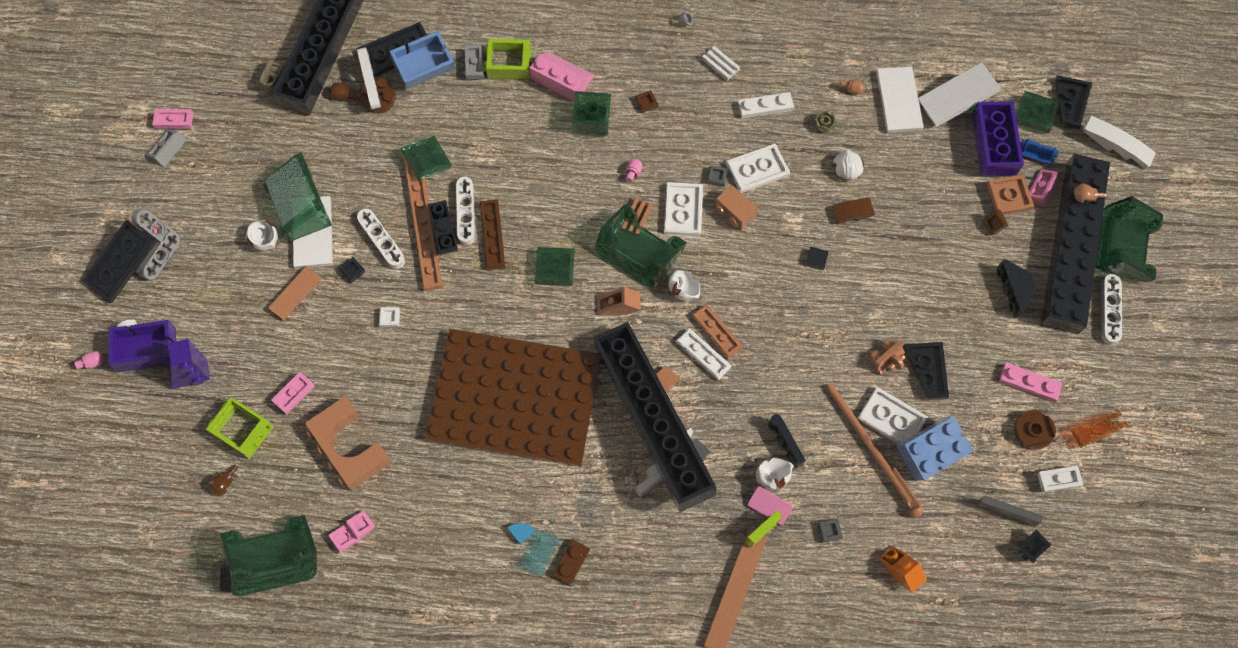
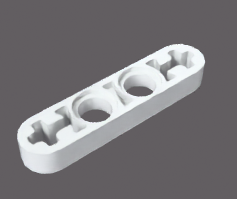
[357,47,381,109]
[456,177,475,245]
[357,209,405,269]
[1101,274,1122,345]

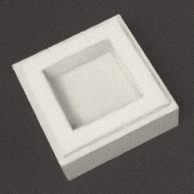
[379,307,400,328]

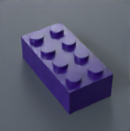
[972,101,1024,176]

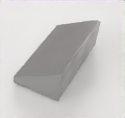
[146,129,186,166]

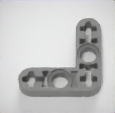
[131,209,180,280]

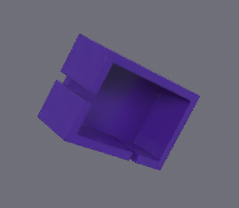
[109,320,177,372]

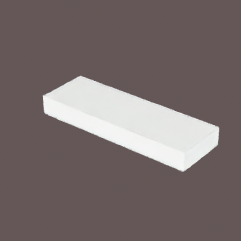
[676,328,732,381]

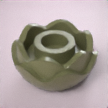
[814,111,836,132]

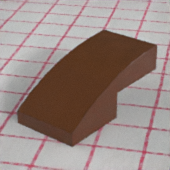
[833,197,875,224]

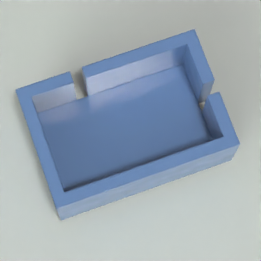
[390,31,454,89]
[896,416,974,481]

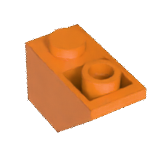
[878,545,927,593]

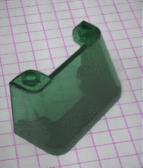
[262,152,332,242]
[1095,196,1163,282]
[595,204,687,289]
[220,515,317,597]

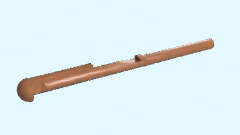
[826,384,923,518]

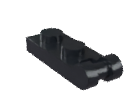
[768,414,806,469]

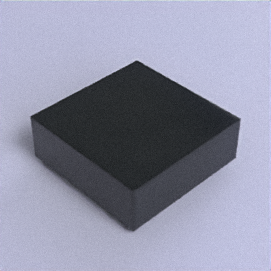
[805,247,829,270]
[338,257,366,283]

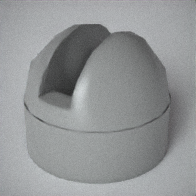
[678,11,693,27]

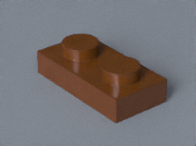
[553,539,591,586]

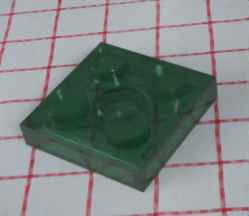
[1016,90,1059,134]
[402,136,452,180]
[535,247,575,286]

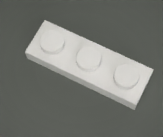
[738,92,794,119]

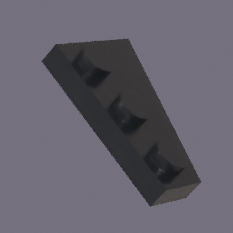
[1055,75,1092,130]
[903,342,949,400]

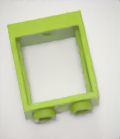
[483,39,531,80]
[206,397,274,459]

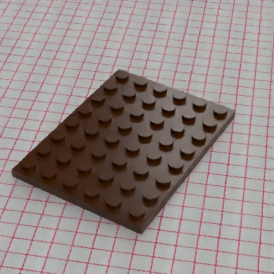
[424,329,601,467]

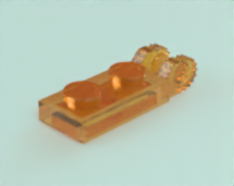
[1071,411,1128,448]

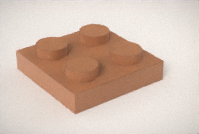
[987,175,1034,215]

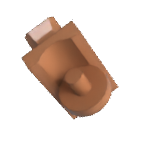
[870,339,905,375]

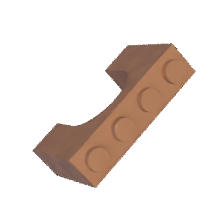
[305,396,392,491]

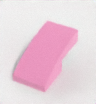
[328,511,375,554]

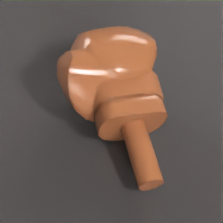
[1074,184,1106,203]

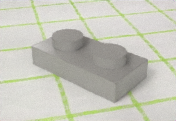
[465,45,484,79]

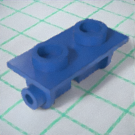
[1021,138,1059,166]

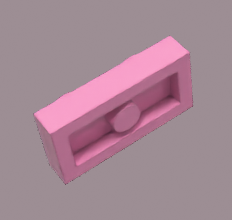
[153,109,193,129]
[271,372,315,414]

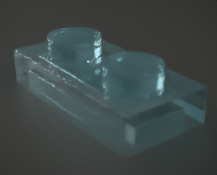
[523,530,560,577]

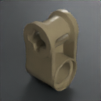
[260,59,286,95]

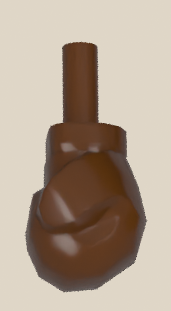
[329,82,360,101]
[208,464,238,496]

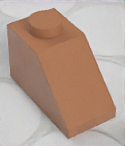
[597,287,641,316]

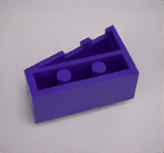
[168,339,210,390]

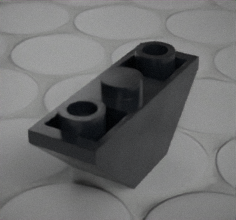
[428,200,458,255]
[997,259,1036,318]

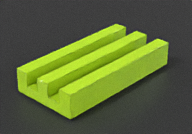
[745,511,782,548]

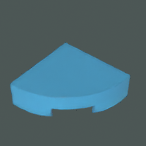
[508,523,536,545]

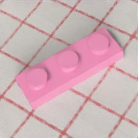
[999,362,1062,402]

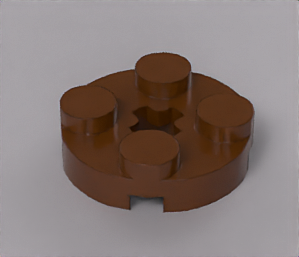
[359,78,396,114]
[1014,410,1056,450]

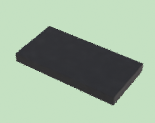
[356,22,427,77]
[82,219,156,303]

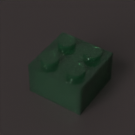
[572,91,611,136]

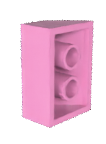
[530,52,594,103]

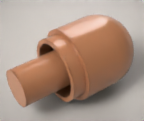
[840,79,865,95]

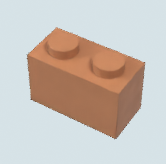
[715,185,758,230]

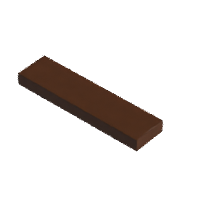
[480,199,506,271]

